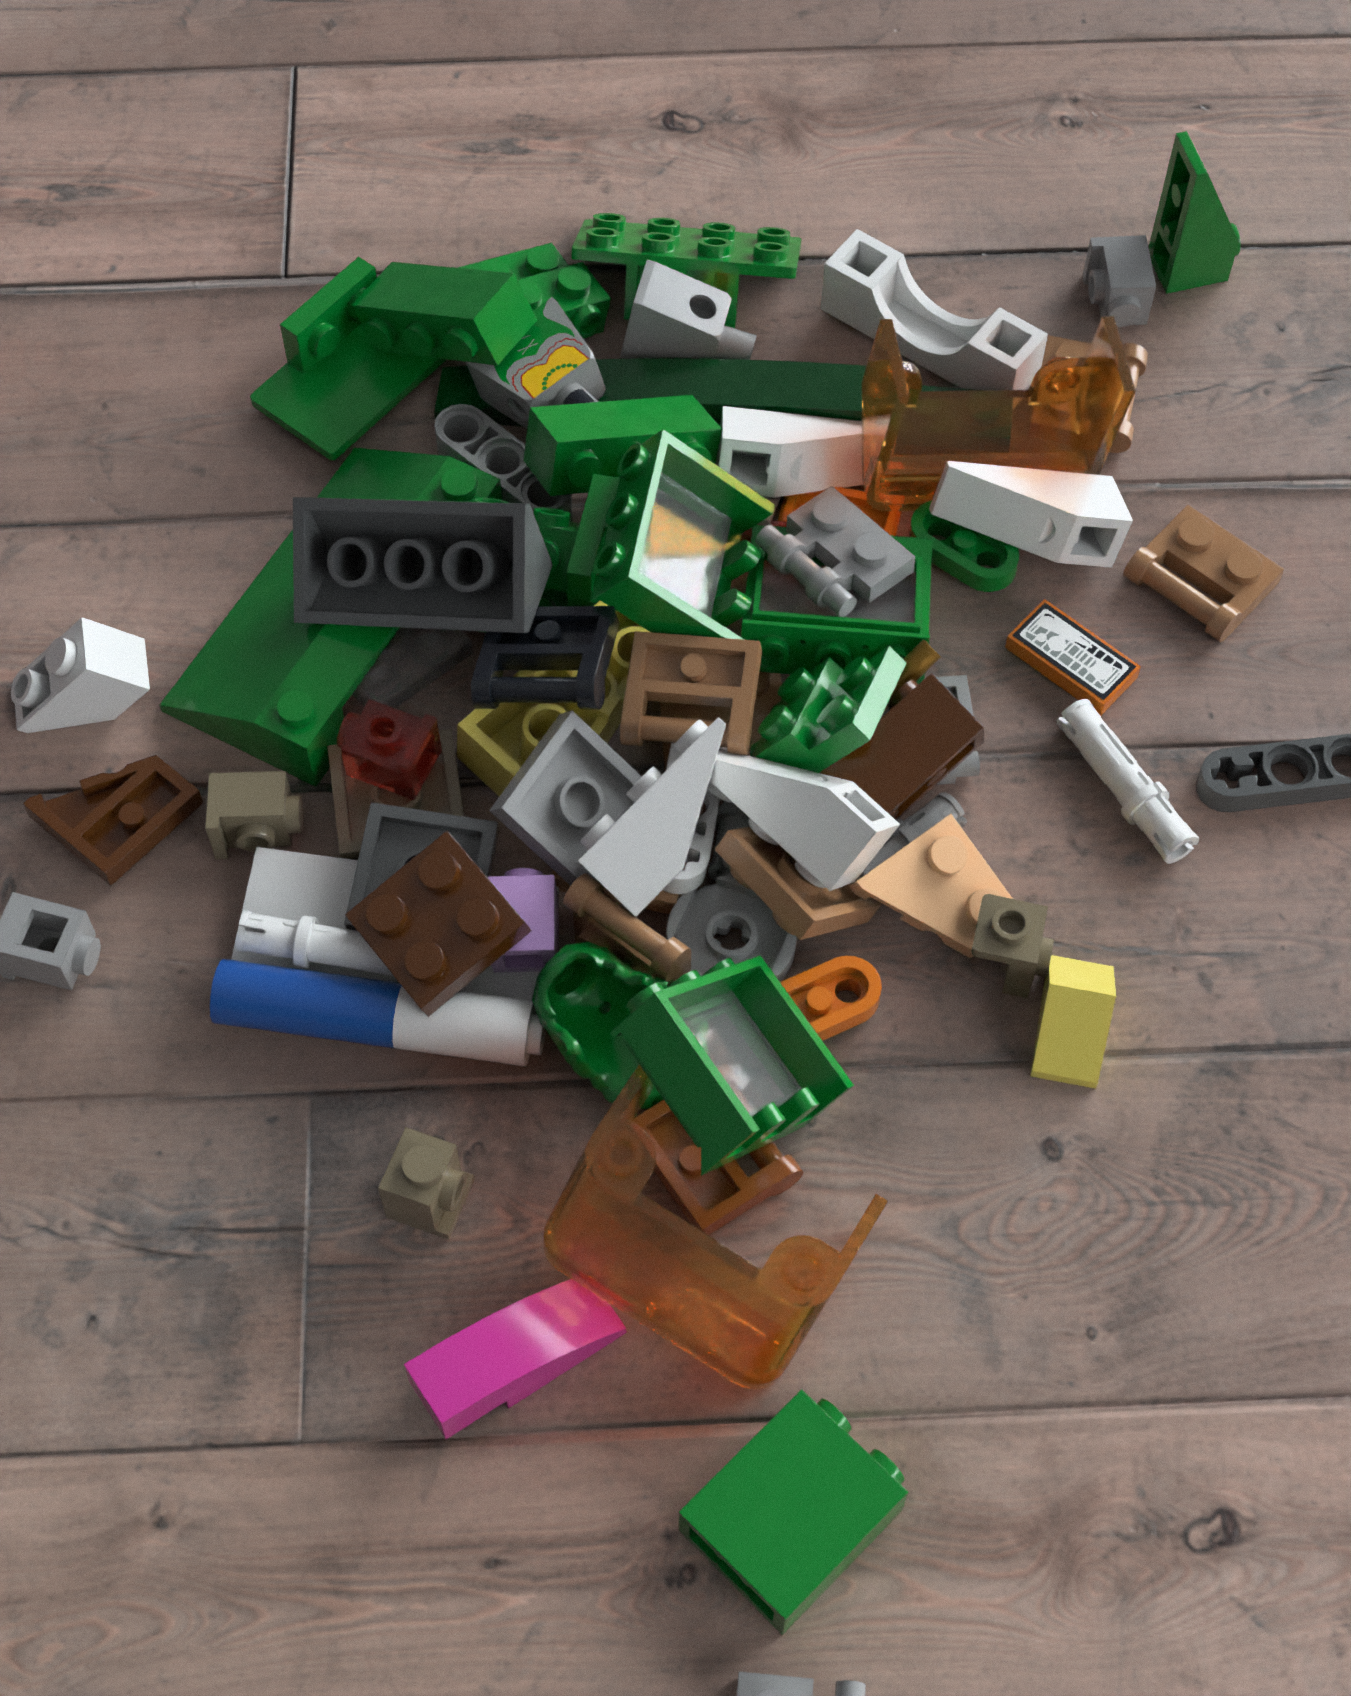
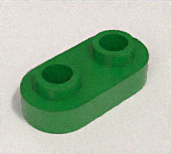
[909,500,1019,592]

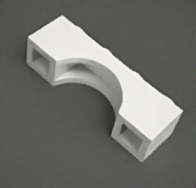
[821,229,1048,410]

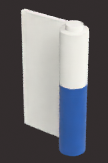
[210,847,559,1067]

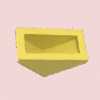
[1030,955,1116,1089]

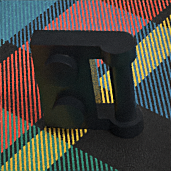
[471,606,620,710]

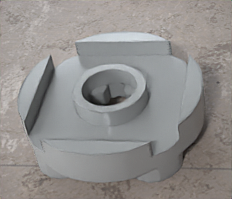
[666,875,796,982]

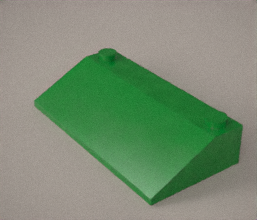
[159,448,502,787]

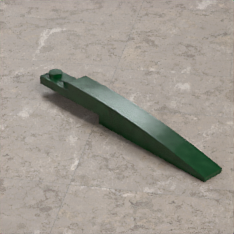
[434,358,1012,453]

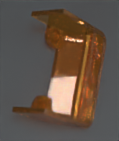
[862,316,1136,512]
[543,1065,888,1389]

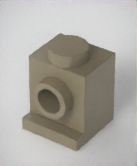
[205,771,304,859]
[378,1127,475,1240]

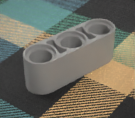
[434,404,573,522]

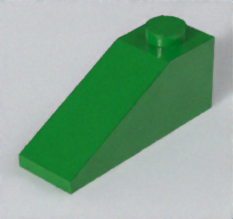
[1148,131,1241,294]

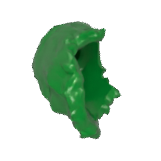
[532,942,706,1112]

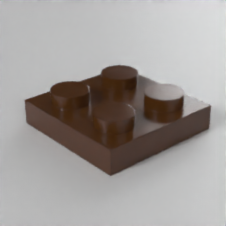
[345,830,532,1017]

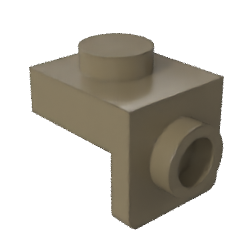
[972,894,1054,998]

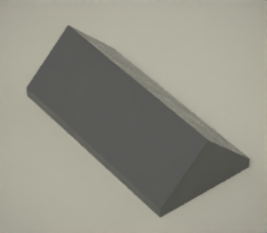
[293,497,553,633]

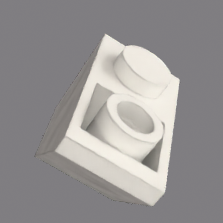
[11,618,150,733]

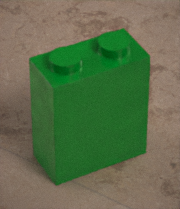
[678,1389,908,1635]

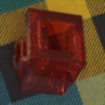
[337,699,442,801]

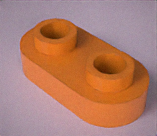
[780,956,882,1041]

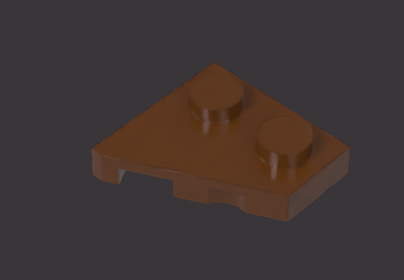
[23,755,203,886]

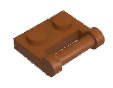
[627,1066,804,1239]

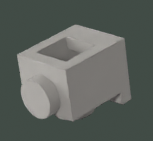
[1082,235,1156,327]
[0,892,101,991]

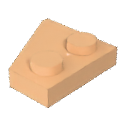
[849,814,1013,958]

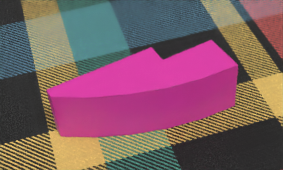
[404,1273,627,1439]

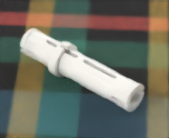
[1057,699,1199,864]
[236,910,394,976]

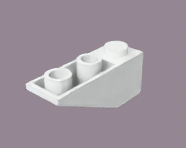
[716,406,897,498]
[929,461,1133,567]
[578,717,726,917]
[707,749,900,891]

